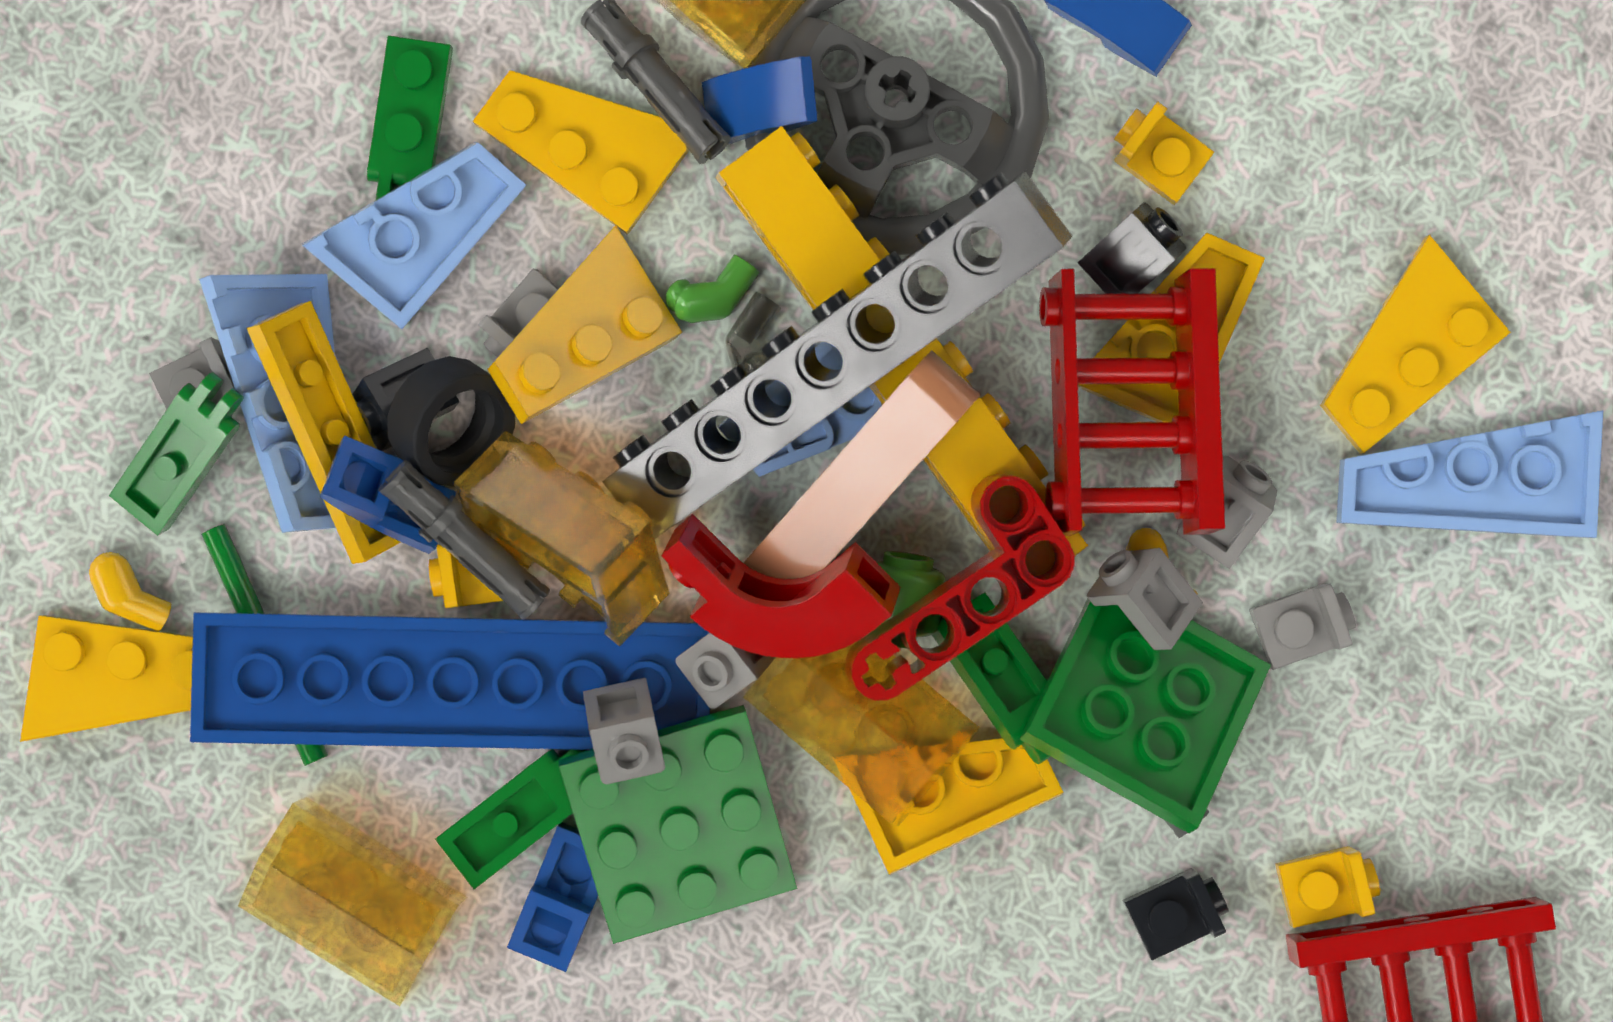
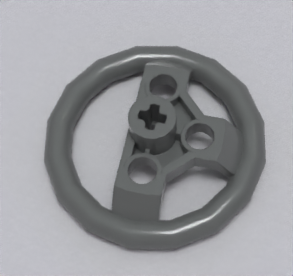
[745,0,1049,255]

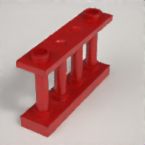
[1039,268,1225,536]
[1285,897,1556,1022]

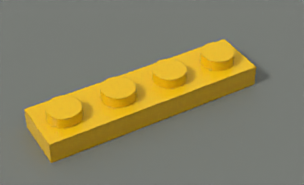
[246,301,401,564]

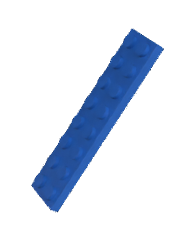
[190,612,710,750]

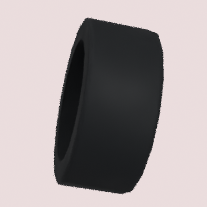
[388,356,515,487]

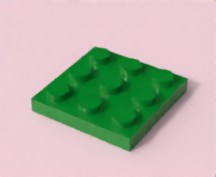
[1020,580,1271,834]
[558,705,798,944]

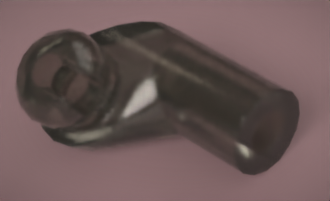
[725,291,782,386]

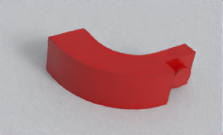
[661,514,901,658]

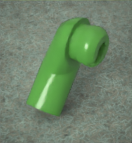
[665,254,760,323]

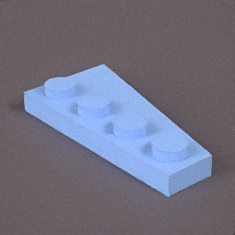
[199,274,336,533]
[1336,410,1603,538]

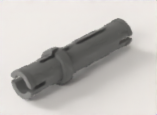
[581,0,731,164]
[378,460,550,620]

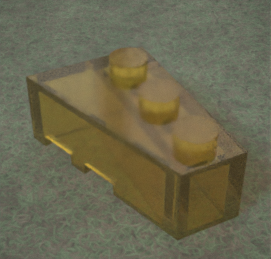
[454,431,670,646]

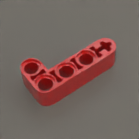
[845,474,1075,701]

